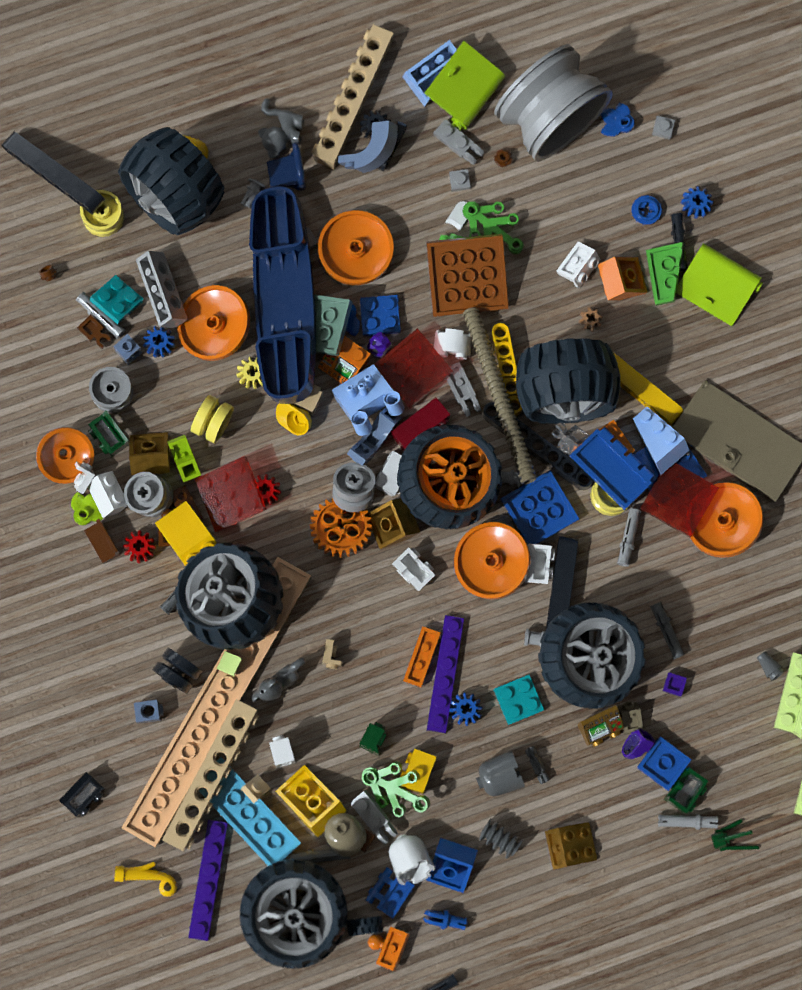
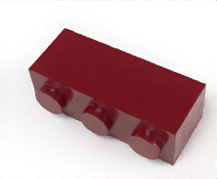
[391,397,450,451]

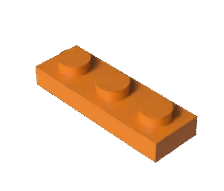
[403,626,441,688]

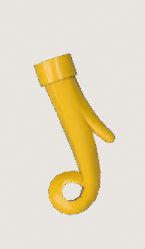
[114,862,177,897]

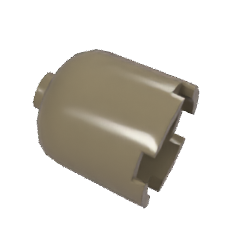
[325,813,367,856]

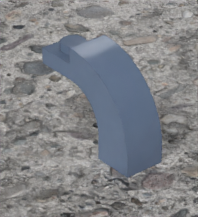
[338,121,398,173]
[347,408,402,466]

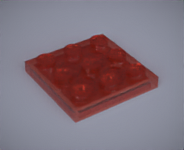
[374,328,454,408]
[195,456,267,532]
[640,463,719,538]

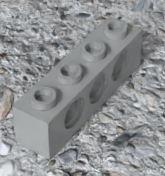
[136,251,188,328]

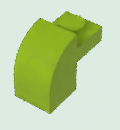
[167,435,201,482]

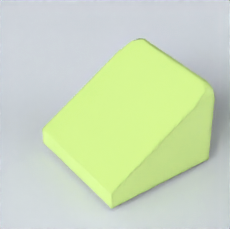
[217,651,243,677]

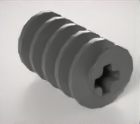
[479,818,523,859]

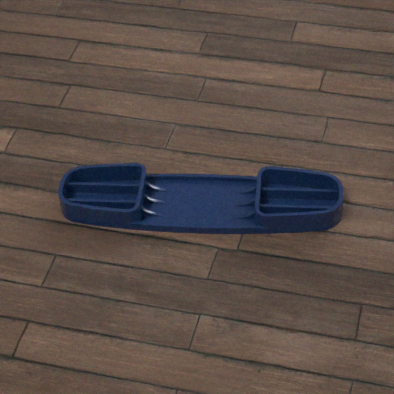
[249,187,316,404]

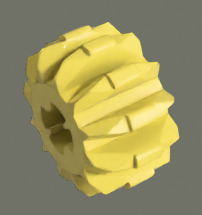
[236,357,263,389]

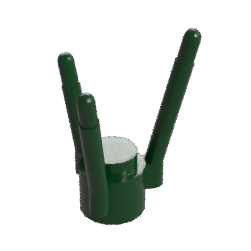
[711,819,759,852]

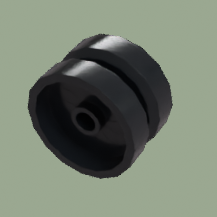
[152,648,203,694]

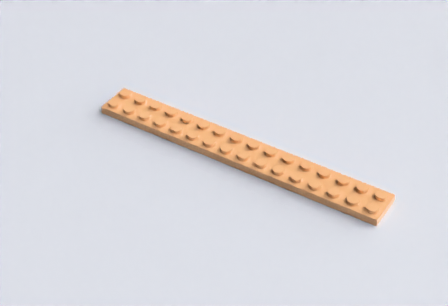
[122,557,311,848]

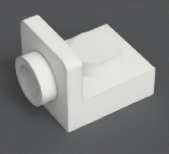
[74,461,95,494]

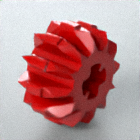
[248,474,281,507]
[123,530,156,564]

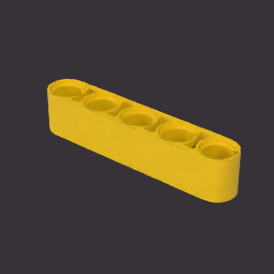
[491,323,522,416]
[614,353,683,426]

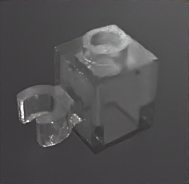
[552,422,590,458]

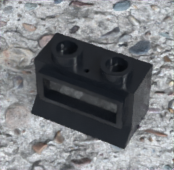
[59,772,105,818]

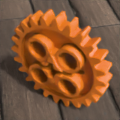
[310,498,372,558]

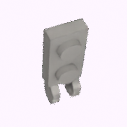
[433,119,484,165]
[442,362,481,417]
[350,790,398,844]

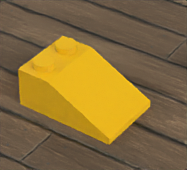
[155,501,217,566]
[276,765,346,837]

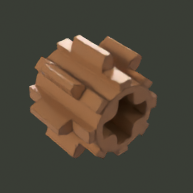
[579,307,603,332]

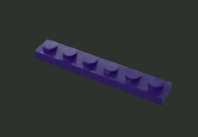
[426,615,464,734]
[188,820,228,941]

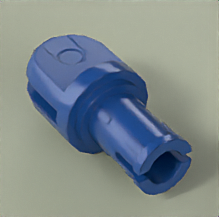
[423,909,467,930]

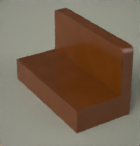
[84,519,120,564]

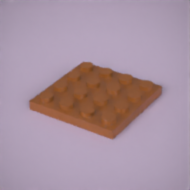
[426,234,509,317]

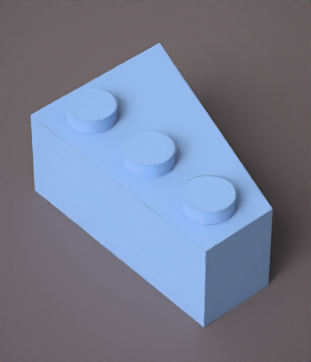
[403,40,457,107]
[633,407,689,475]

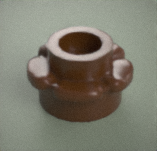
[494,149,513,167]
[39,264,57,281]

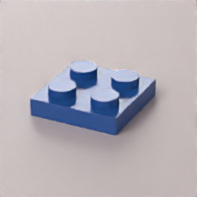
[360,295,401,336]
[636,736,691,791]

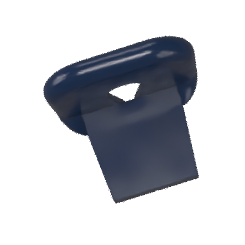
[267,142,306,191]

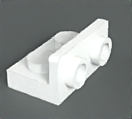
[557,242,600,288]

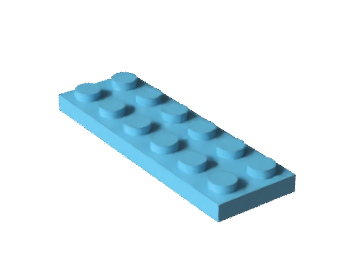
[199,757,301,866]

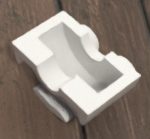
[433,329,473,360]
[525,544,555,584]
[392,547,435,591]

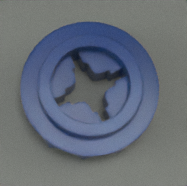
[631,196,662,225]

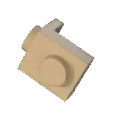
[241,774,271,803]

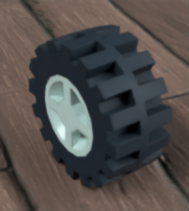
[347,916,384,936]

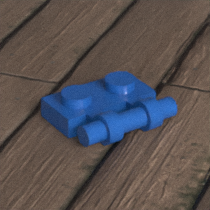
[365,867,415,919]

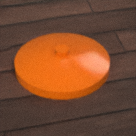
[318,210,394,285]
[177,285,250,361]
[686,483,763,558]
[454,522,531,600]

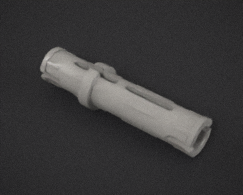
[76,292,125,339]
[617,508,641,567]
[658,814,718,830]

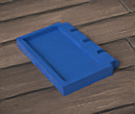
[570,427,654,510]

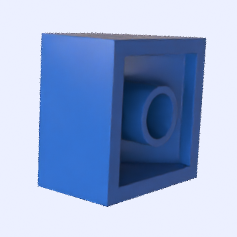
[426,838,478,893]

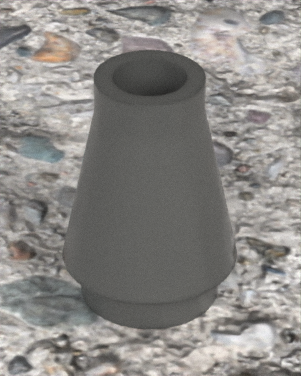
[757,651,784,681]

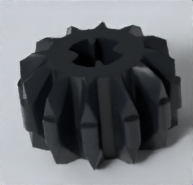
[360,110,391,139]

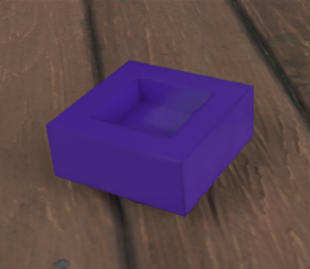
[662,672,687,697]

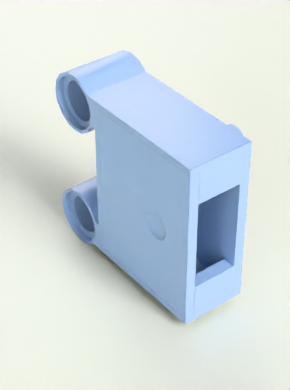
[332,364,404,436]

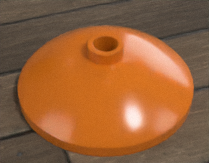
[36,427,94,484]

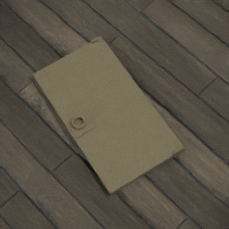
[673,380,802,502]

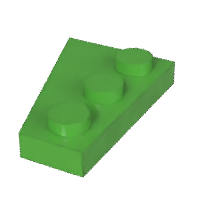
[646,242,684,306]

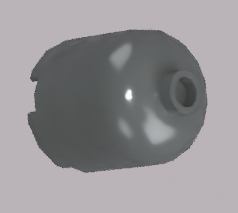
[476,751,525,797]

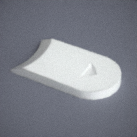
[445,201,472,231]

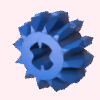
[681,186,713,219]
[143,326,175,358]
[449,693,483,726]

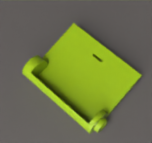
[424,41,505,130]
[676,243,763,326]

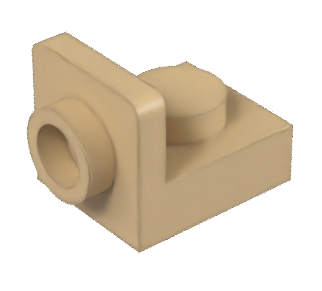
[322,639,342,670]

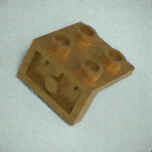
[545,822,597,870]

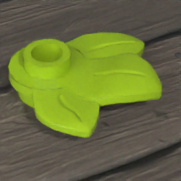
[71,492,103,525]

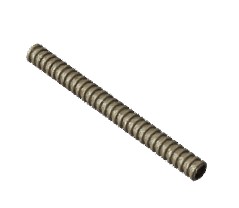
[463,307,537,484]

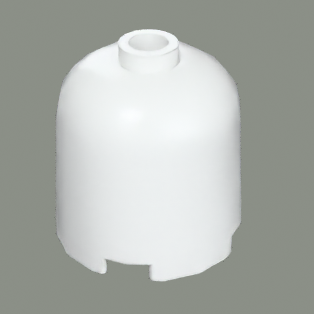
[389,835,435,885]

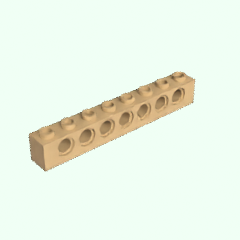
[311,24,393,170]
[162,699,259,852]

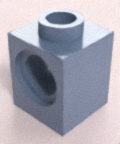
[113,334,142,365]
[134,700,164,724]

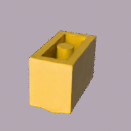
[400,749,436,795]

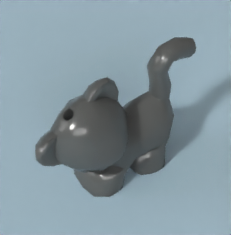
[258,98,305,158]
[252,658,305,702]

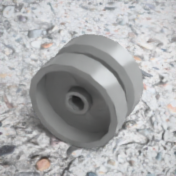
[89,367,133,413]
[332,462,375,512]
[124,472,173,517]

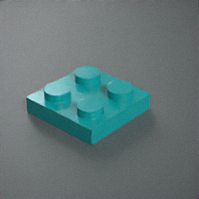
[89,275,144,325]
[493,675,544,725]

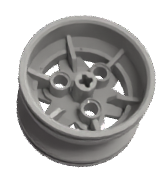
[494,44,613,162]

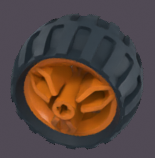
[397,425,502,529]

